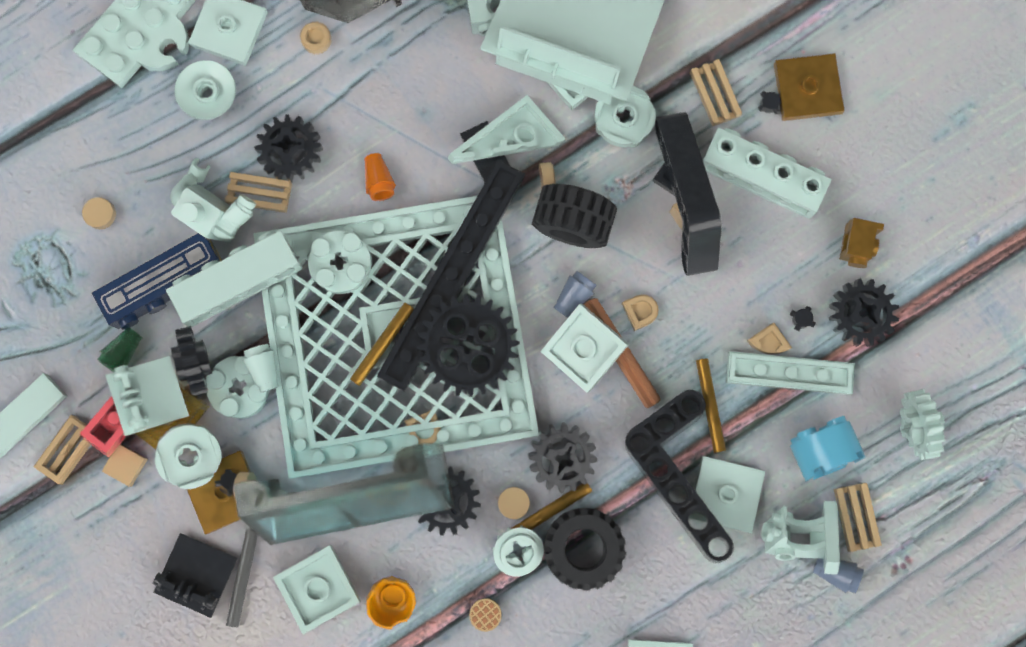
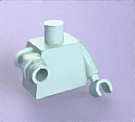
[170,158,256,242]

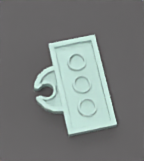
[73,0,196,88]

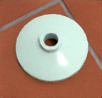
[174,60,236,120]

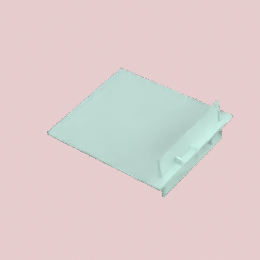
[480,0,664,104]

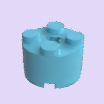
[790,416,866,482]

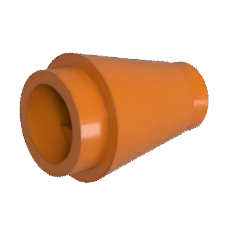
[364,153,396,201]

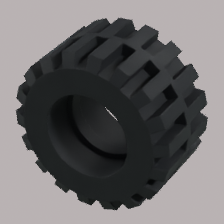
[532,184,617,248]
[544,508,626,591]

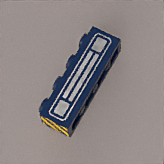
[92,233,222,330]

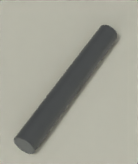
[226,529,259,627]

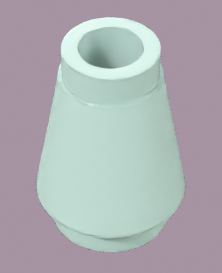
[243,344,279,393]

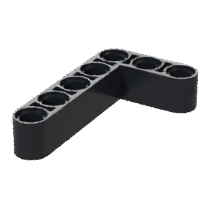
[655,112,722,276]
[625,390,734,563]

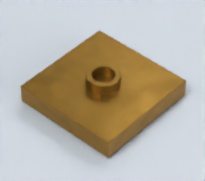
[774,53,845,121]
[187,450,266,535]

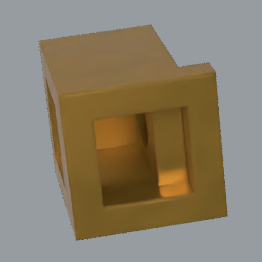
[839,218,884,268]

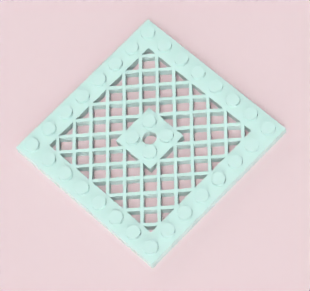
[253,196,539,479]

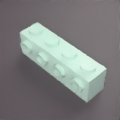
[703,128,832,219]
[166,230,303,327]

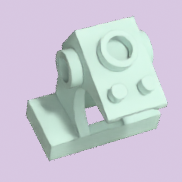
[761,501,840,574]

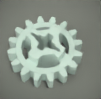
[900,389,945,460]

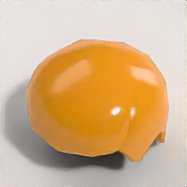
[366,576,416,629]

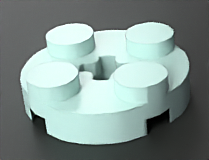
[594,86,656,148]
[308,230,372,294]
[206,356,271,419]
[155,423,221,489]

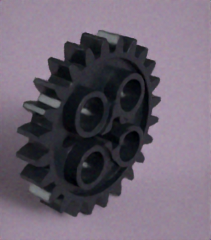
[416,294,520,397]

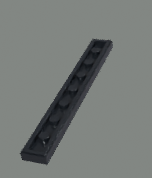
[377,160,525,392]

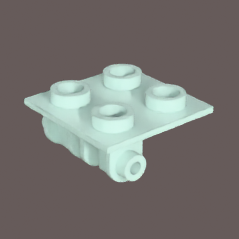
[105,356,189,436]

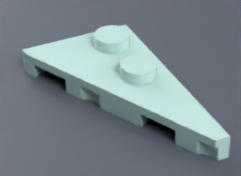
[448,95,565,164]

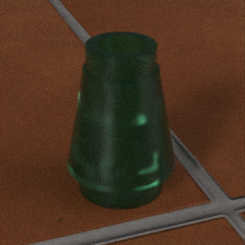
[97,327,143,372]

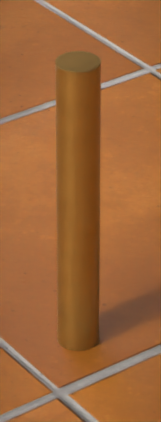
[350,302,414,386]
[696,358,726,453]
[512,483,592,530]

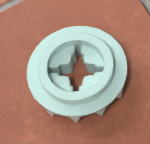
[492,525,544,576]

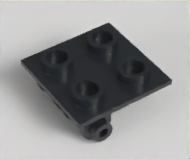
[153,533,238,618]

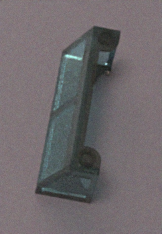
[233,444,455,545]

